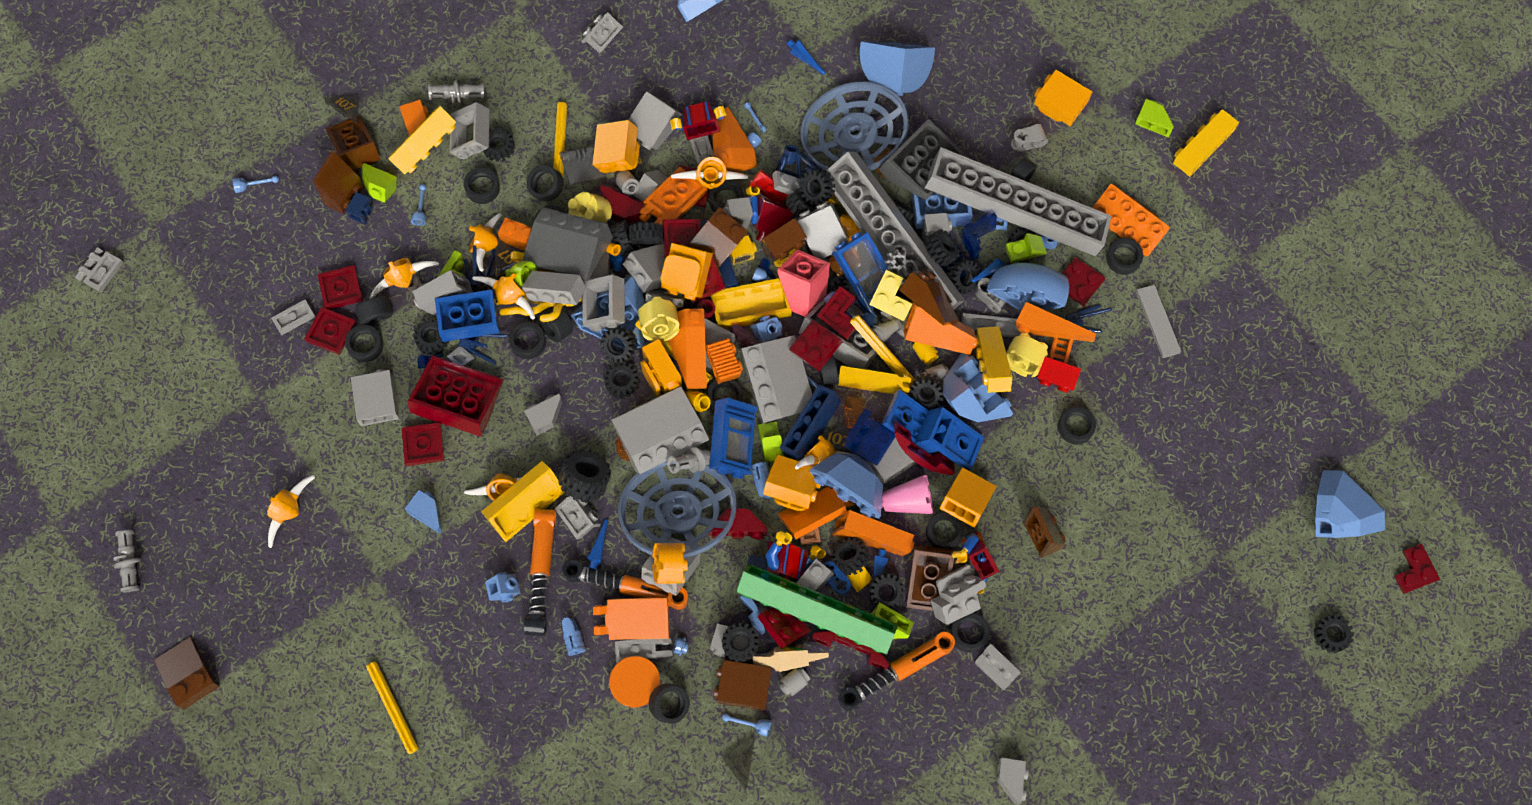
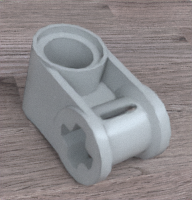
[1011,124,1048,152]
[975,278,1006,314]

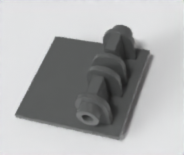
[559,145,605,185]

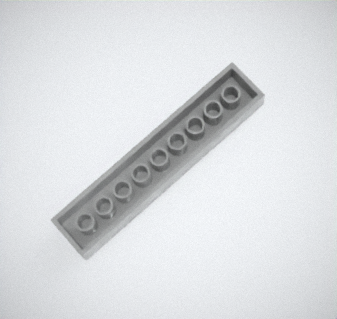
[925,147,1112,256]
[826,152,965,309]

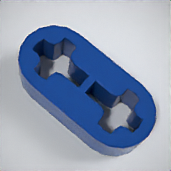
[823,561,851,595]

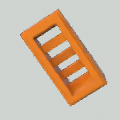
[1049,337,1073,364]

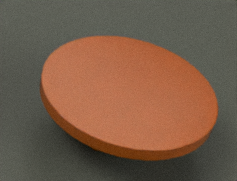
[609,656,660,708]

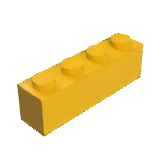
[388,105,456,174]
[1173,109,1239,177]
[976,326,1012,393]

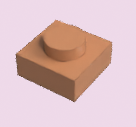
[800,528,821,546]

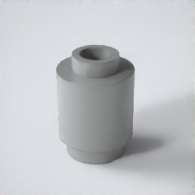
[616,171,639,195]
[920,364,949,388]
[779,667,810,696]

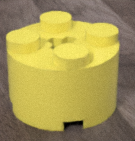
[568,192,612,223]
[638,297,679,342]
[1006,333,1048,377]

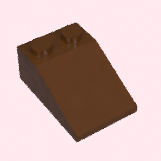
[325,115,380,171]
[312,151,363,214]
[688,207,748,267]
[762,218,807,261]
[899,269,958,326]
[1024,506,1066,558]
[906,544,954,611]
[154,637,220,710]

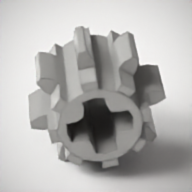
[884,249,909,273]

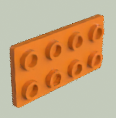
[1093,184,1170,256]

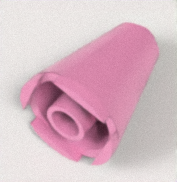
[881,475,933,514]

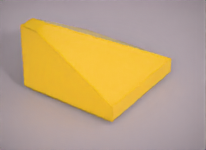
[846,566,872,592]

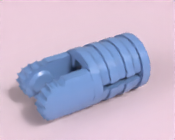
[751,462,772,499]
[562,617,586,656]

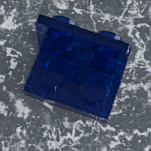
[962,213,997,260]
[844,408,895,466]

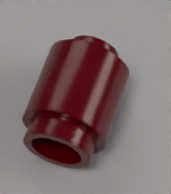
[693,299,715,319]

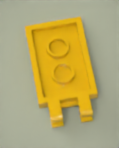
[838,366,911,395]

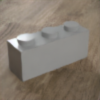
[522,271,586,305]

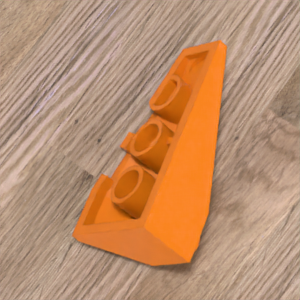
[713,107,758,173]
[1016,302,1096,342]
[668,309,707,389]

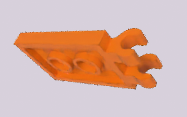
[639,167,708,225]
[778,486,856,539]
[593,597,670,640]

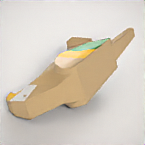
[752,644,829,672]

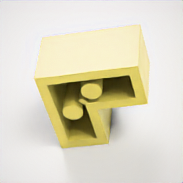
[869,270,913,321]

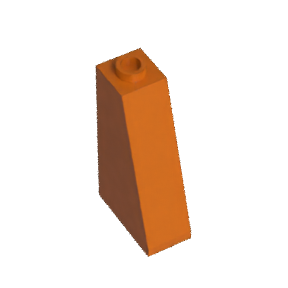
[903,302,978,355]
[832,510,914,556]

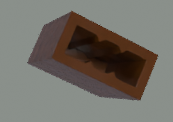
[714,660,772,711]

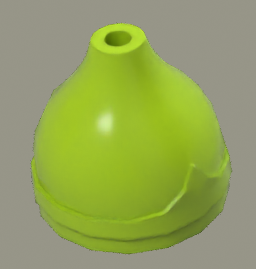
[505,261,537,289]

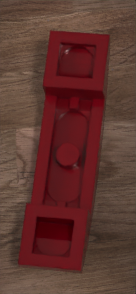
[893,421,955,475]
[812,632,889,671]

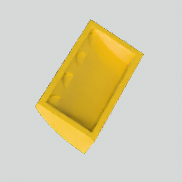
[711,278,792,330]
[481,461,565,542]

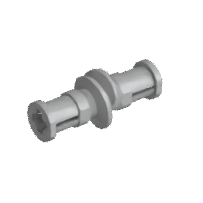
[428,80,484,103]
[667,447,711,473]
[113,530,141,593]

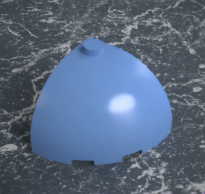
[860,41,935,96]
[987,263,1069,311]

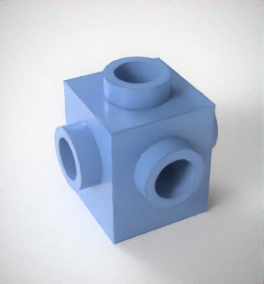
[750,315,783,343]
[485,572,520,603]

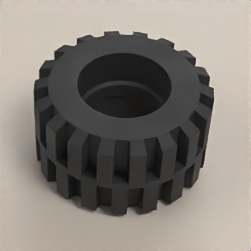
[558,449,611,502]

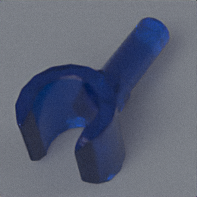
[758,258,777,279]
[417,352,443,369]

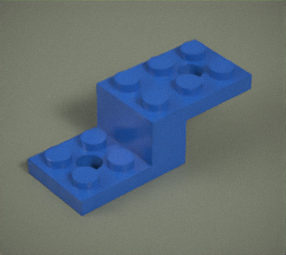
[882,390,984,471]

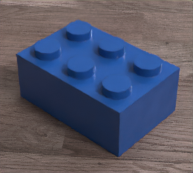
[435,290,500,342]

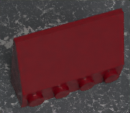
[408,356,503,437]

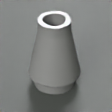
[872,320,899,342]

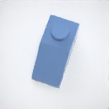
[405,490,442,534]

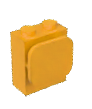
[1034,70,1093,127]
[592,120,640,173]
[661,243,713,300]
[640,339,682,397]
[763,454,821,511]
[940,467,997,528]

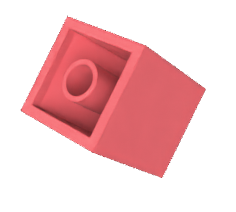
[777,250,830,317]

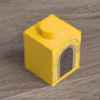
[730,235,757,265]

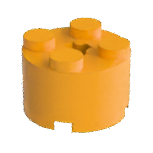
[652,543,688,584]

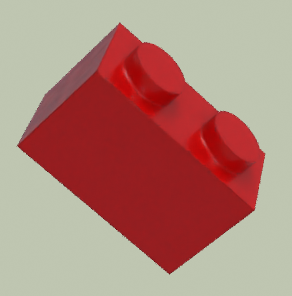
[1036,357,1081,393]

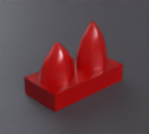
[750,169,789,203]

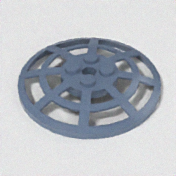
[801,82,909,171]
[618,461,737,558]

